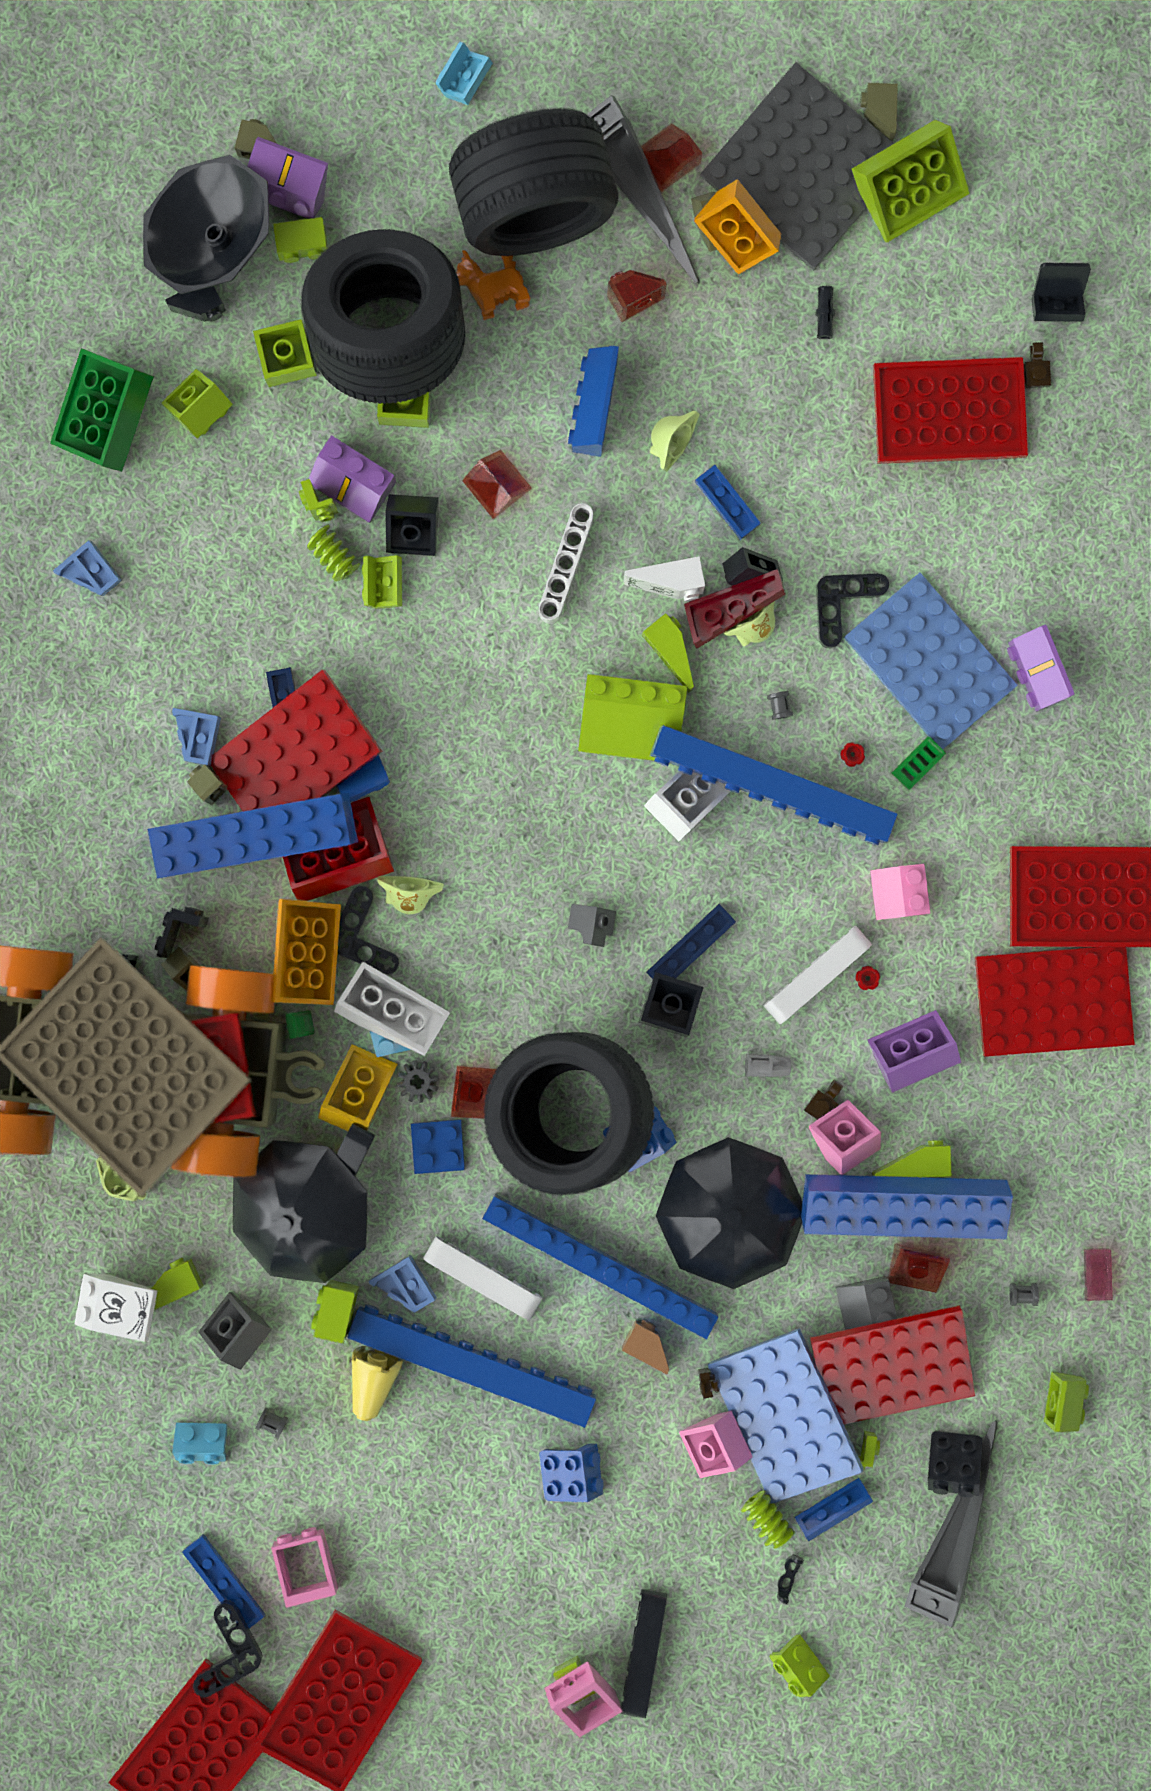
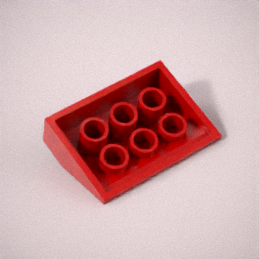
[283,796,395,901]

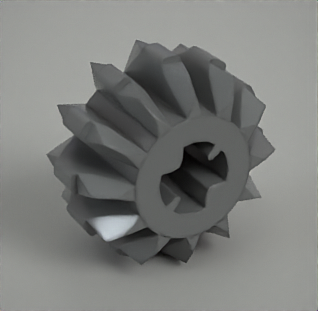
[397,1060,440,1103]

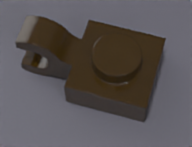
[1024,342,1051,388]
[804,1079,844,1120]
[698,1368,720,1399]

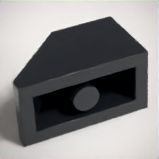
[165,286,226,322]
[722,547,783,586]

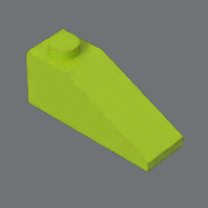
[642,613,694,693]
[872,1140,952,1177]
[151,1257,204,1310]

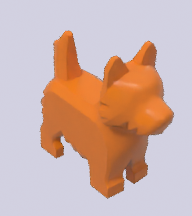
[456,250,530,320]

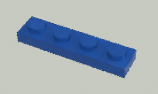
[182,1534,265,1629]

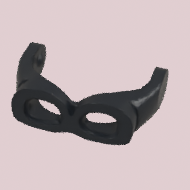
[777,1555,804,1604]

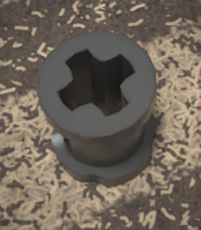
[767,691,793,720]
[1009,1283,1039,1306]
[255,1407,288,1439]

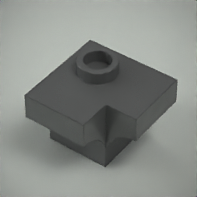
[568,904,616,947]

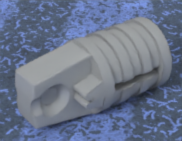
[745,1054,791,1077]

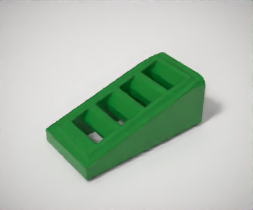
[891,736,946,790]
[285,1010,315,1039]

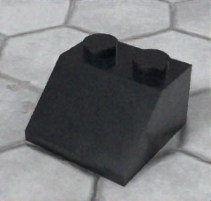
[385,494,439,556]
[638,972,704,1037]

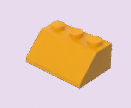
[694,179,781,275]

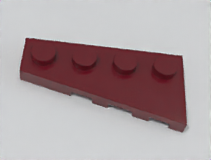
[684,569,786,649]

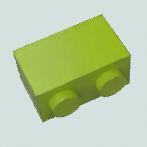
[273,217,328,263]

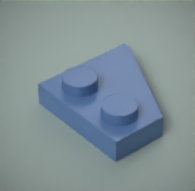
[53,540,122,596]
[172,708,221,766]
[368,1255,437,1313]

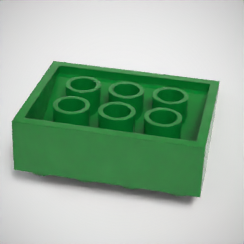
[50,348,154,472]

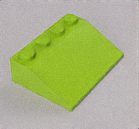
[852,120,970,243]
[578,674,687,761]

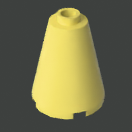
[352,1346,403,1421]

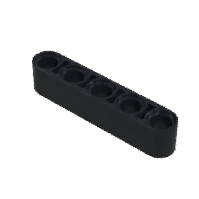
[337,1123,375,1177]
[620,1589,667,1719]

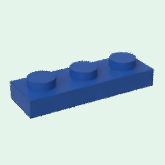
[695,465,761,540]
[794,1478,874,1541]

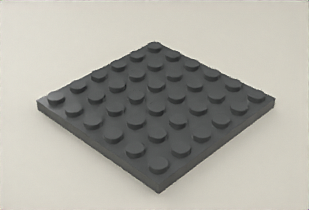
[700,62,894,271]

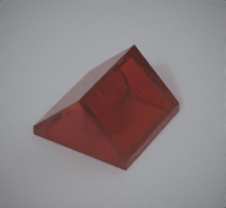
[462,450,532,519]
[451,1064,496,1119]
[888,1244,950,1293]

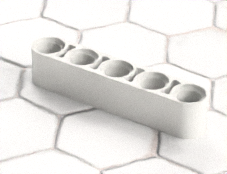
[539,503,593,624]
[763,925,872,1025]
[423,1236,543,1320]

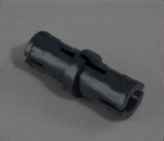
[815,286,835,339]

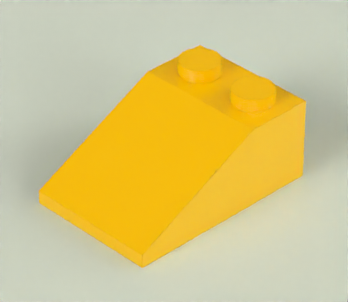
[318,1044,397,1131]

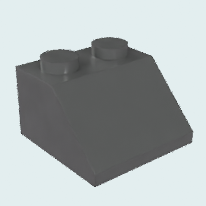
[835,1276,897,1330]
[198,1292,272,1370]

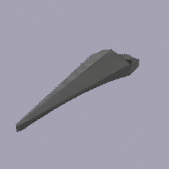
[587,95,699,284]
[904,1420,998,1628]

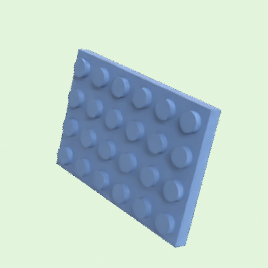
[844,573,1018,749]
[708,1328,864,1503]

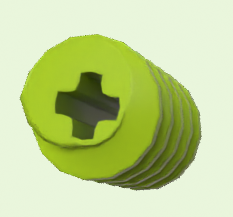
[307,524,360,581]
[740,1490,795,1549]

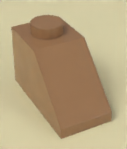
[621,1319,669,1374]

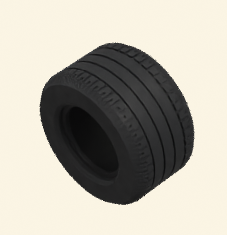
[449,108,618,256]
[301,229,466,404]
[484,1032,654,1195]

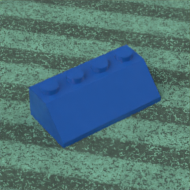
[568,346,619,457]

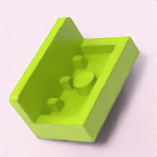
[298,479,339,522]
[362,555,402,609]
[769,1635,830,1697]

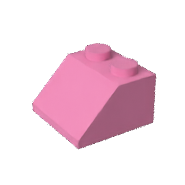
[870,864,930,920]
[809,1100,881,1176]
[679,1411,753,1478]

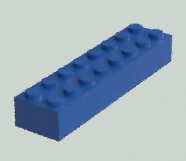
[147,792,358,879]
[801,1174,1013,1239]

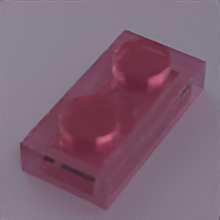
[1084,1248,1113,1301]

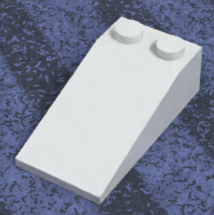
[334,962,450,1056]

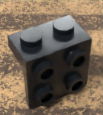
[1032,263,1091,322]
[155,906,209,958]
[928,1431,983,1498]

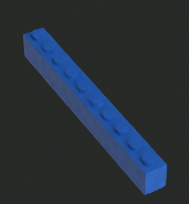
[650,725,898,846]
[482,1194,718,1340]
[347,1304,596,1428]

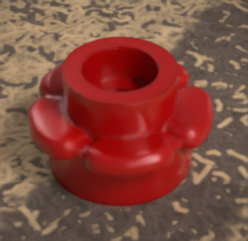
[840,742,865,767]
[855,966,880,990]

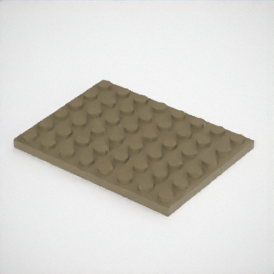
[0,938,251,1197]

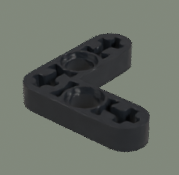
[816,573,889,649]
[337,886,400,974]
[193,1600,263,1697]

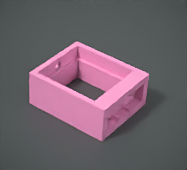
[271,1527,338,1608]
[545,1661,623,1738]

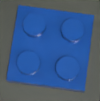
[411,1119,465,1174]

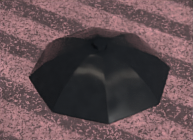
[143,155,269,294]
[655,1137,803,1289]
[233,1140,368,1283]

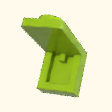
[858,1431,880,1470]

